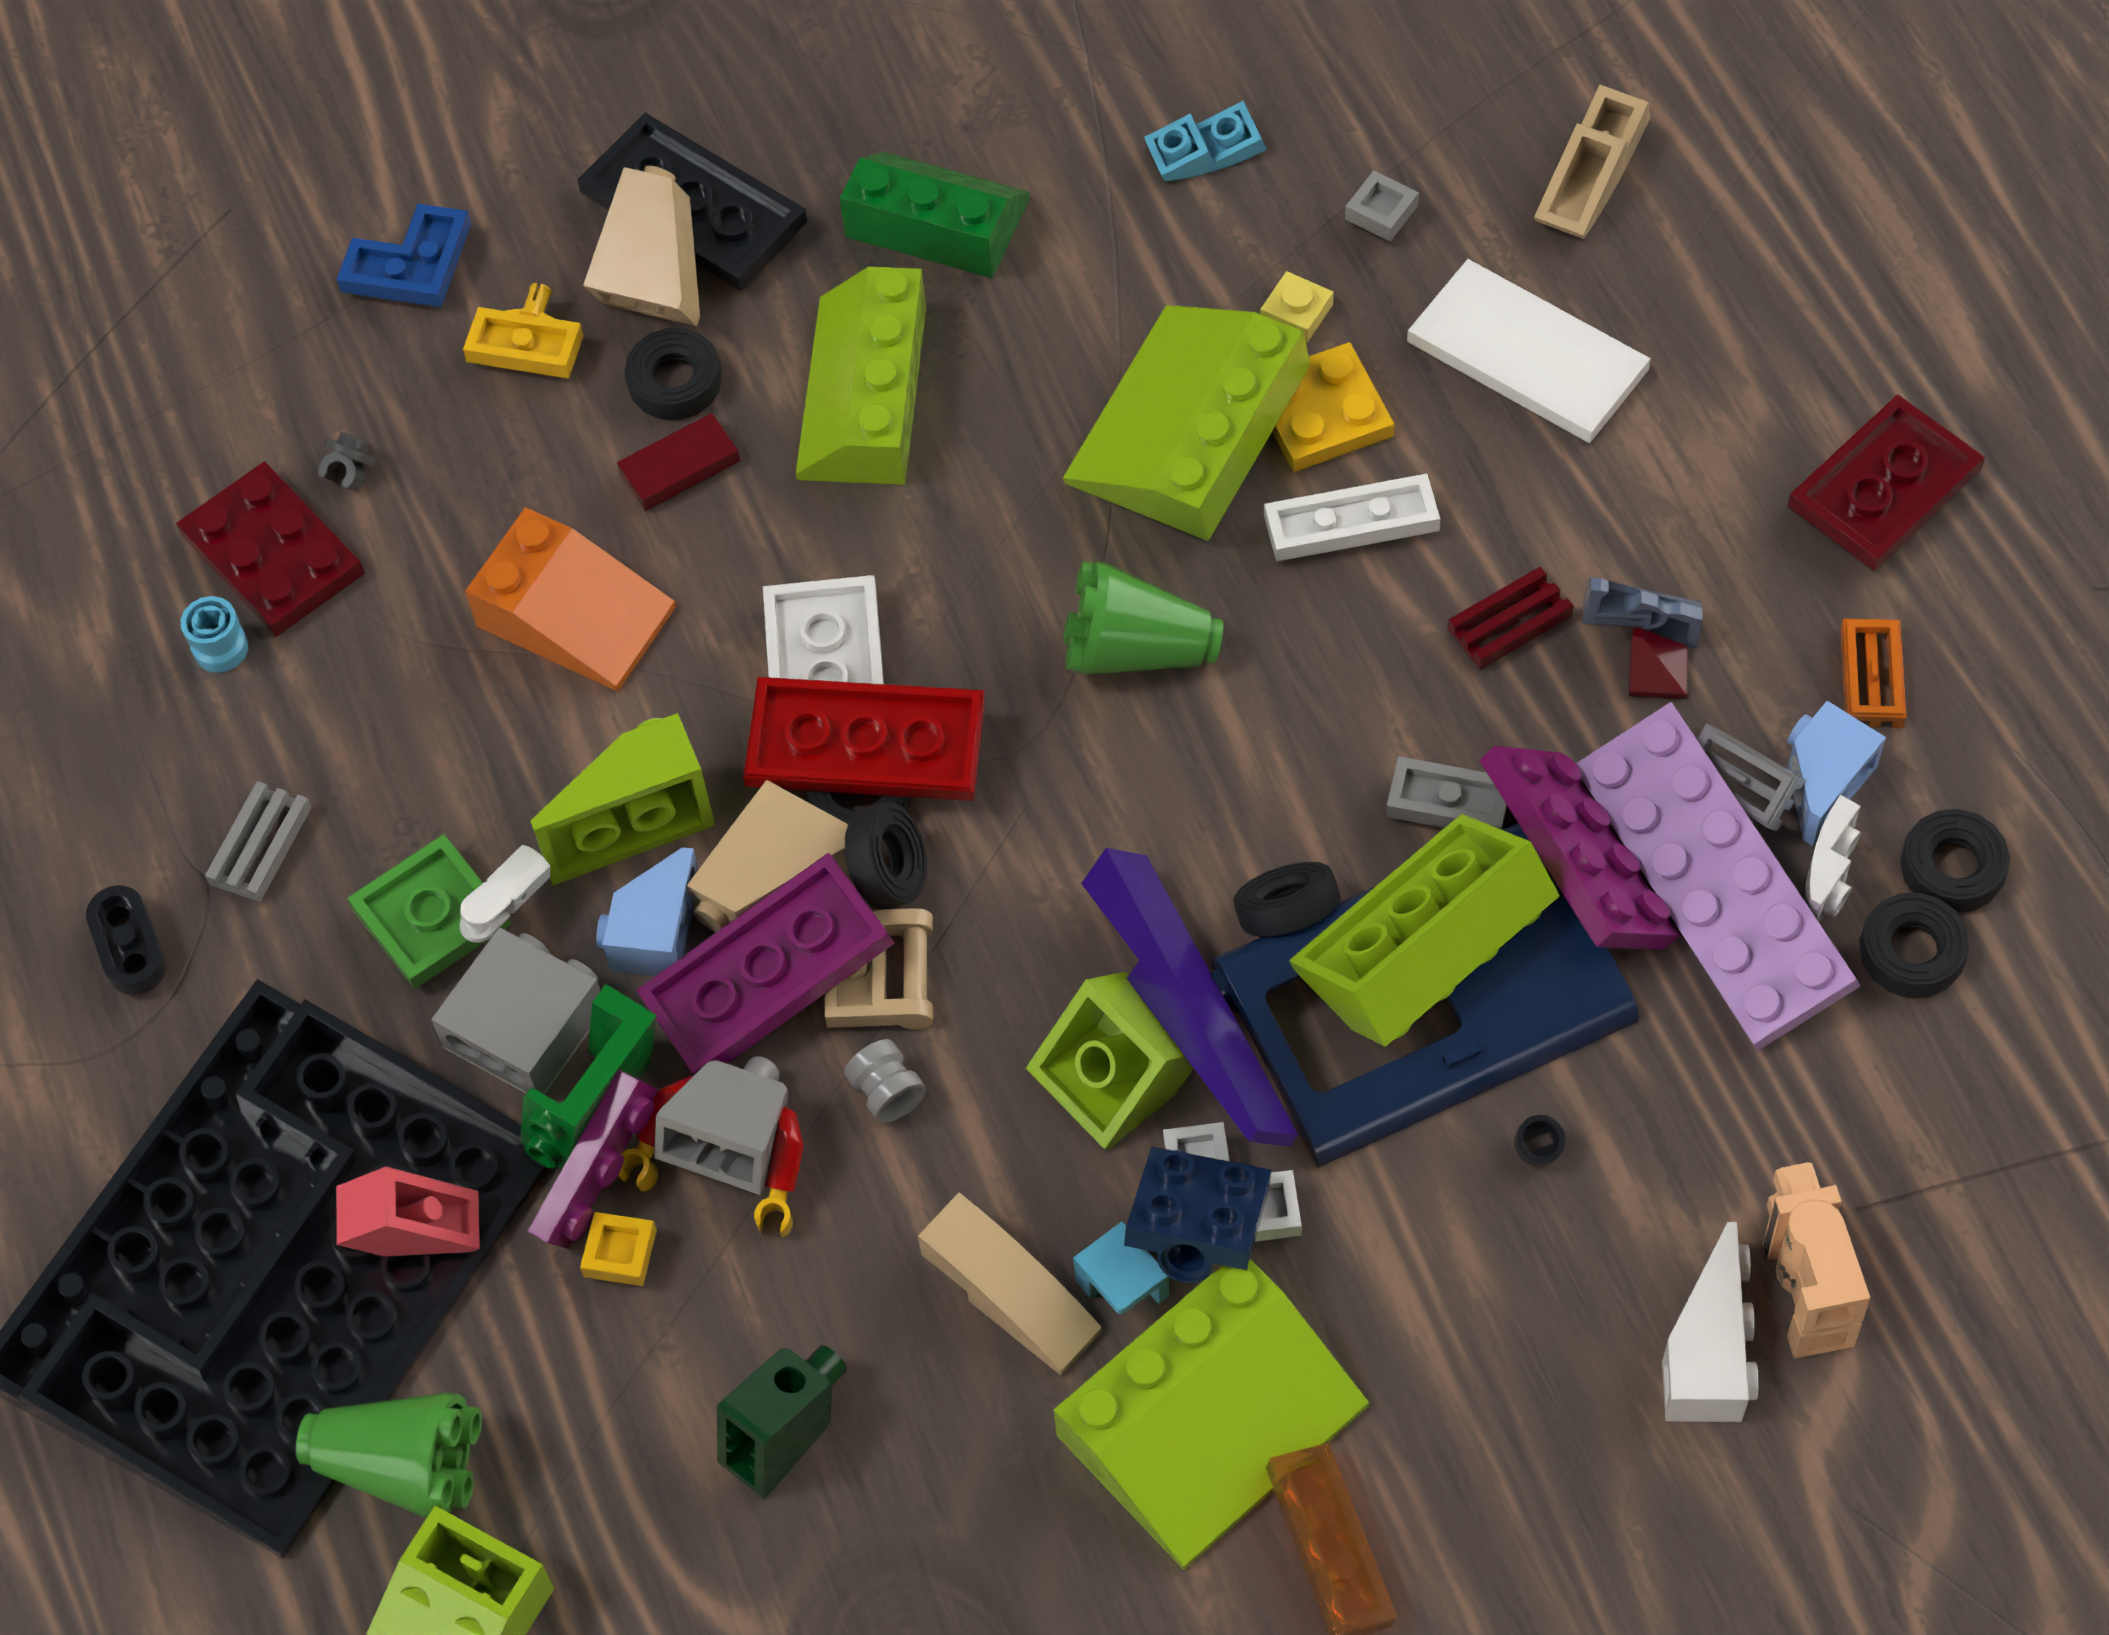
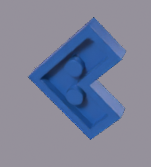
[336,203,471,307]

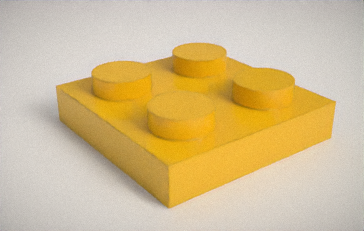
[1272,342,1395,473]

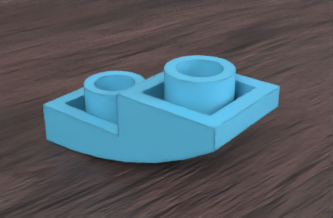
[1144,101,1267,181]

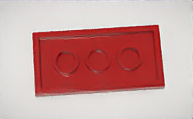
[743,677,986,801]

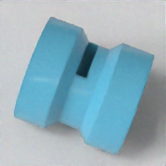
[180,596,249,673]

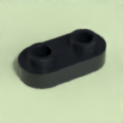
[86,885,166,995]

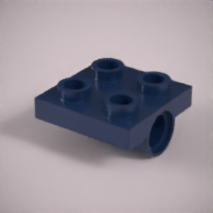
[1124,1146,1272,1284]

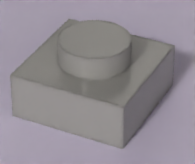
[1345,170,1419,242]

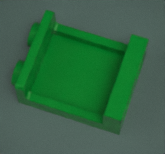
[521,984,657,1169]

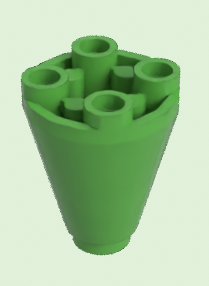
[1063,561,1223,675]
[296,1392,482,1518]

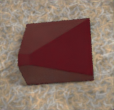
[1628,628,1687,699]

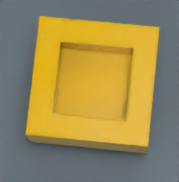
[580,1212,657,1286]

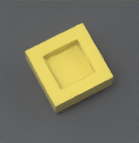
[1260,271,1334,343]

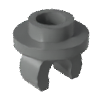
[318,432,378,491]

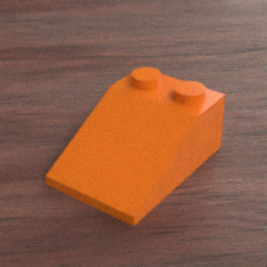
[465,507,676,692]

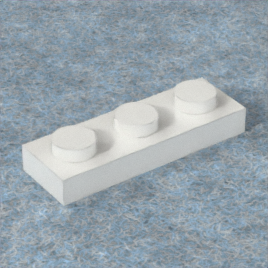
[1264,474,1440,562]

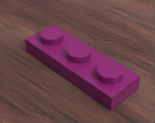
[527,1070,658,1249]

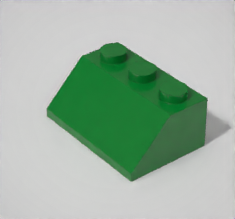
[840,152,1030,278]

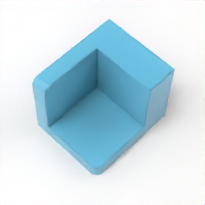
[1073,1221,1169,1314]

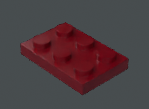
[1787,394,1985,571]
[176,461,365,637]

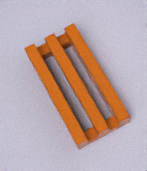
[1840,618,1907,728]

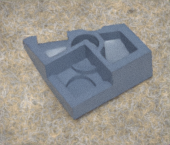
[1583,577,1702,648]

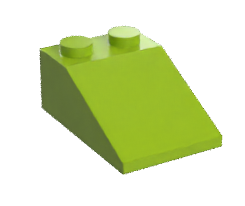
[530,713,715,886]

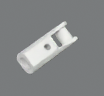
[459,845,550,943]

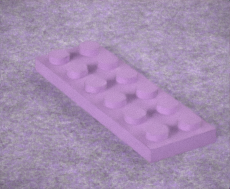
[1576,702,1861,1051]

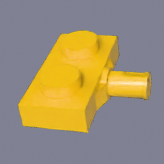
[463,283,584,379]

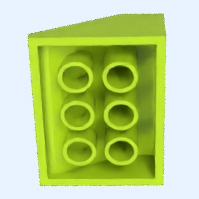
[1063,305,1310,541]
[1053,1259,1369,1570]

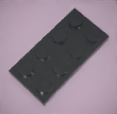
[577,112,808,291]

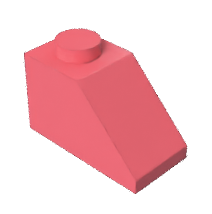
[336,1167,480,1256]

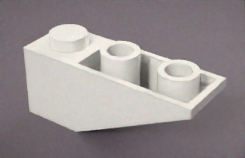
[1662,1222,1758,1422]

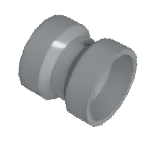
[844,1039,927,1124]

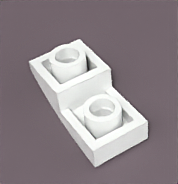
[1803,795,1861,923]

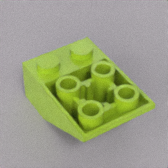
[366,1506,555,1635]

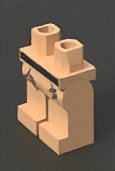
[1763,1162,1870,1359]

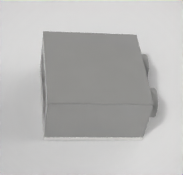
[431,927,601,1095]

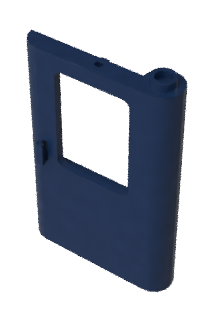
[1210,823,1639,1168]

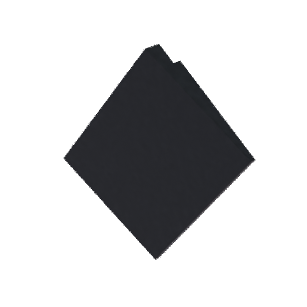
[0,979,547,1559]

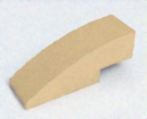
[1534,85,1650,239]
[918,1192,1102,1376]

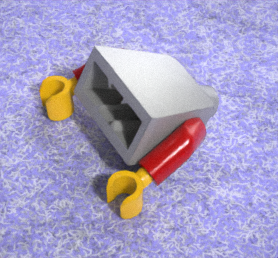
[618,1056,804,1238]

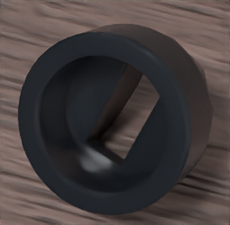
[1514,1115,1566,1166]

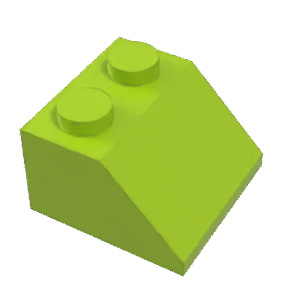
[1026,972,1194,1149]

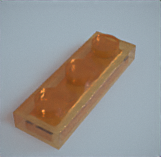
[1266,1443,1397,1635]

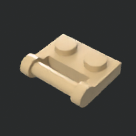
[825,908,933,1030]

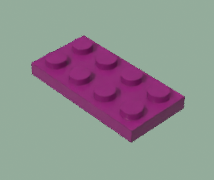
[1479,745,1680,950]
[636,852,895,1075]

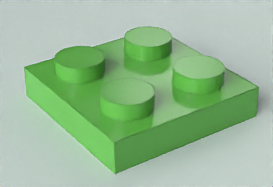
[347,834,512,990]

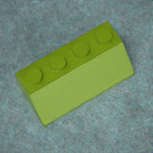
[796,267,926,485]
[1289,814,1560,1047]

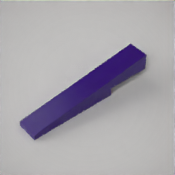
[1081,848,1299,1147]

